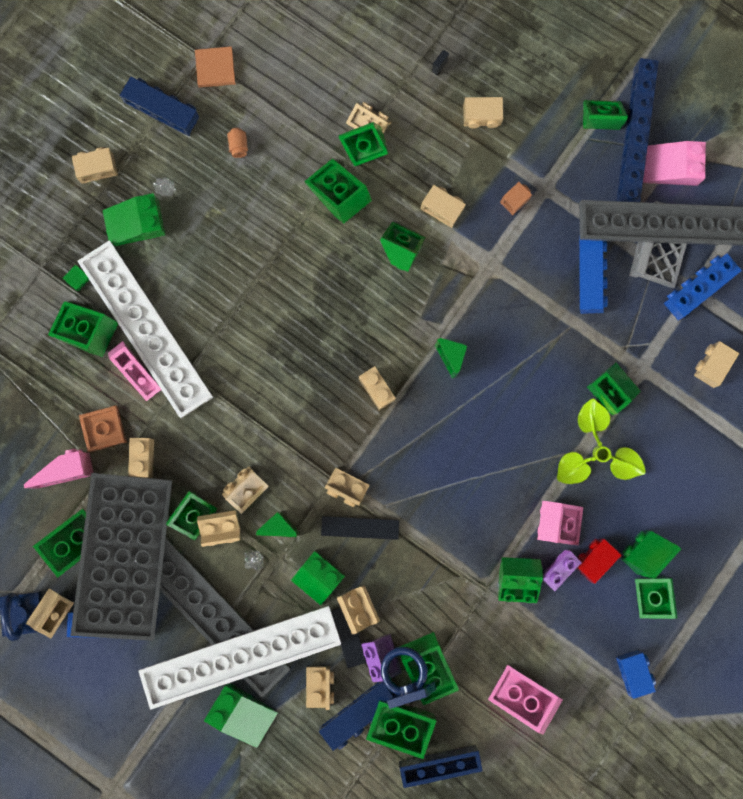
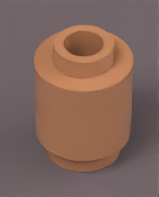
[227,128,248,158]

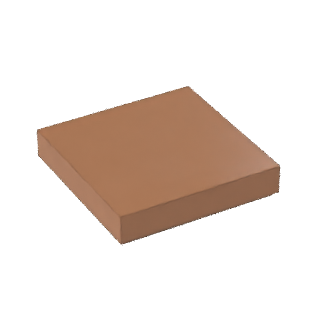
[195,46,236,88]
[79,405,127,453]

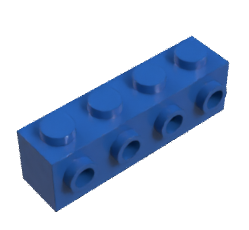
[579,235,607,314]
[664,253,742,320]

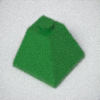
[380,221,426,272]

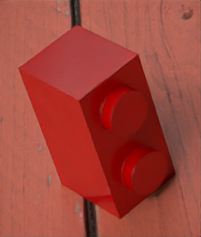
[576,538,621,584]

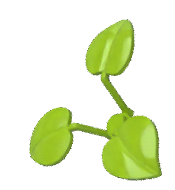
[557,399,646,484]

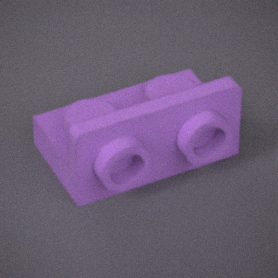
[542,550,582,591]
[362,635,402,682]

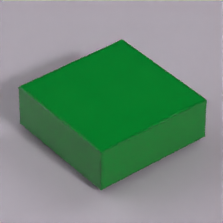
[63,265,89,292]

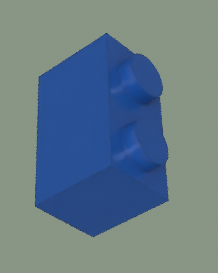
[616,650,656,699]

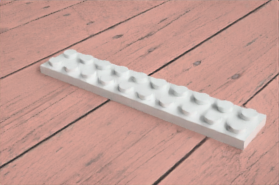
[78,240,214,419]
[139,606,341,710]

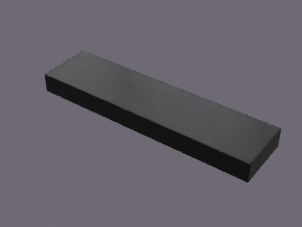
[321,516,399,540]

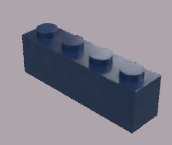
[120,76,199,137]
[319,681,395,751]
[399,745,483,788]

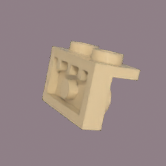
[346,102,391,134]
[222,467,269,514]
[325,467,370,507]
[197,510,240,547]
[337,585,380,634]
[306,666,334,710]

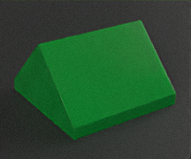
[583,100,628,130]
[338,122,388,167]
[434,338,467,379]
[166,491,218,540]
[256,512,299,537]
[635,576,677,619]

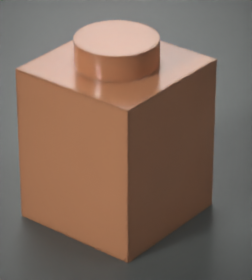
[500,182,532,215]

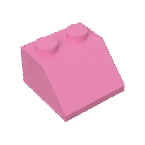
[537,501,584,546]

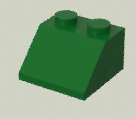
[291,550,345,605]

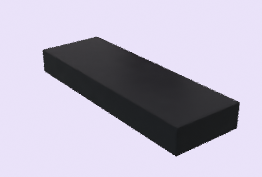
[331,608,366,668]

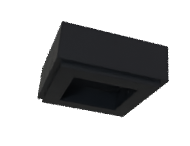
[432,50,449,75]

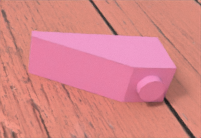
[108,341,161,401]

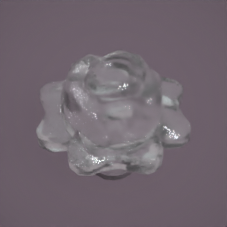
[153,178,176,197]
[244,549,264,571]

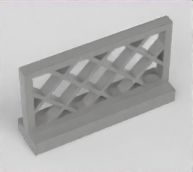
[629,201,687,288]

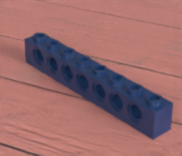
[616,58,659,202]

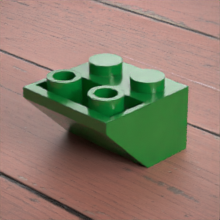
[587,362,641,416]
[498,557,543,603]

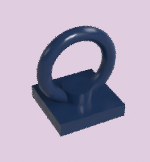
[0,592,41,641]
[381,647,437,709]

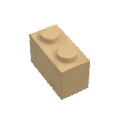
[463,97,503,128]
[72,147,118,184]
[421,185,466,228]
[694,341,739,388]
[359,366,396,411]
[128,438,154,478]
[26,589,74,638]

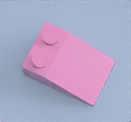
[643,141,706,186]
[24,449,94,489]
[488,665,563,735]

